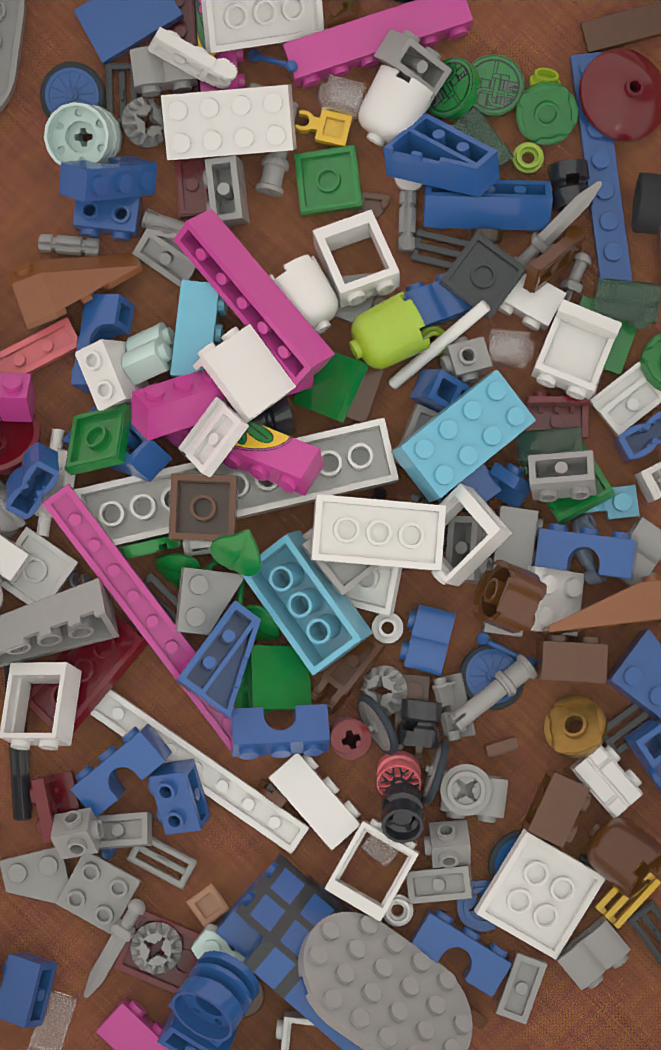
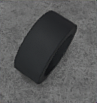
[631,172,661,235]

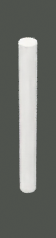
[388,300,490,389]

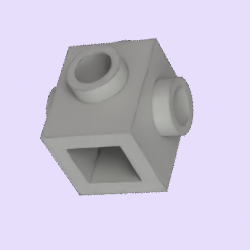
[440,337,492,384]
[51,807,104,860]
[423,820,471,868]

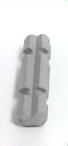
[398,190,416,252]
[38,234,100,256]

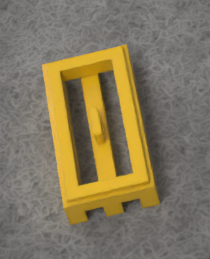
[594,872,661,929]

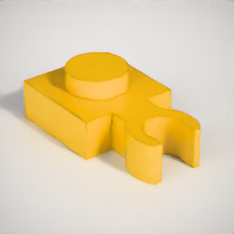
[295,109,352,147]

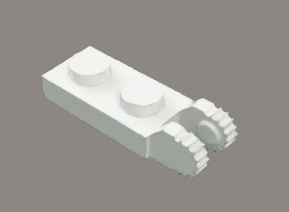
[148,27,238,90]

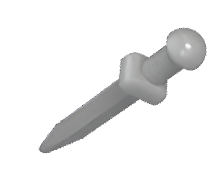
[514,181,602,267]
[559,252,591,301]
[84,899,146,998]

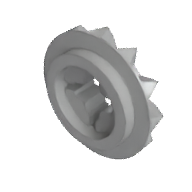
[122,97,165,148]
[359,665,407,716]
[440,764,492,816]
[130,922,182,975]

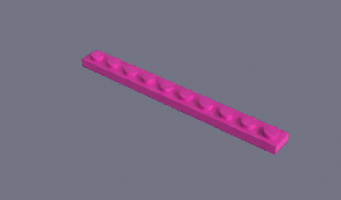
[42,483,235,752]

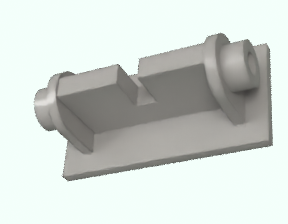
[432,673,476,741]

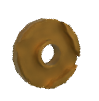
[544,696,608,758]

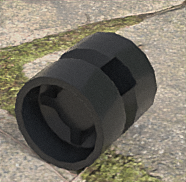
[548,159,593,212]
[251,396,296,435]
[397,698,442,748]
[381,782,424,843]

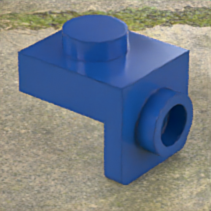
[489,462,531,508]

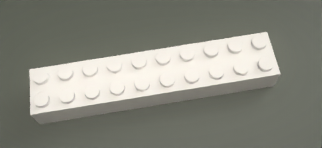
[74,418,399,547]

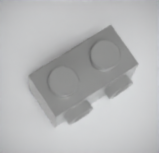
[374,29,452,97]
[203,155,250,227]
[528,450,597,502]
[446,516,493,584]

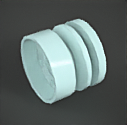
[44,102,122,165]

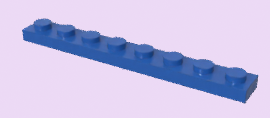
[569,52,635,302]

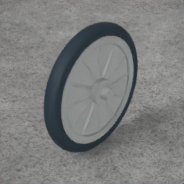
[357,694,398,755]
[422,738,449,804]

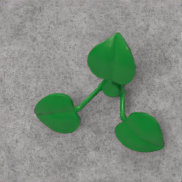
[154,529,281,641]

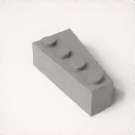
[0,578,119,667]

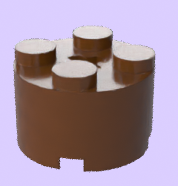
[473,559,547,633]

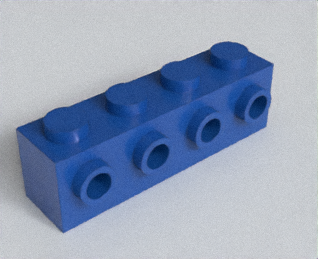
[423,180,553,232]

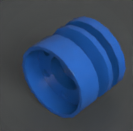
[172,950,259,1042]

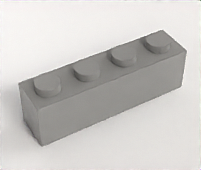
[482,506,543,637]

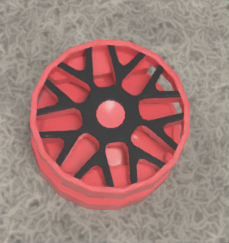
[377,751,421,796]

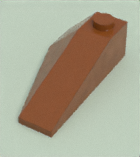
[9,253,143,330]
[543,575,661,635]

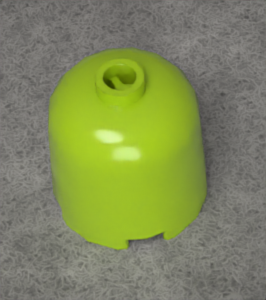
[349,291,430,369]

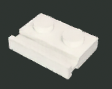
[590,362,661,437]
[178,397,249,477]

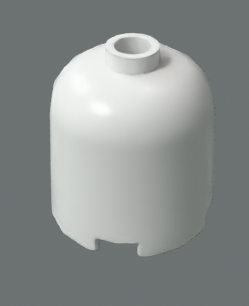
[358,65,434,147]
[269,255,339,334]

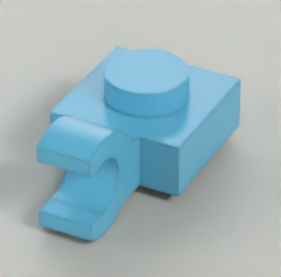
[583,485,640,520]

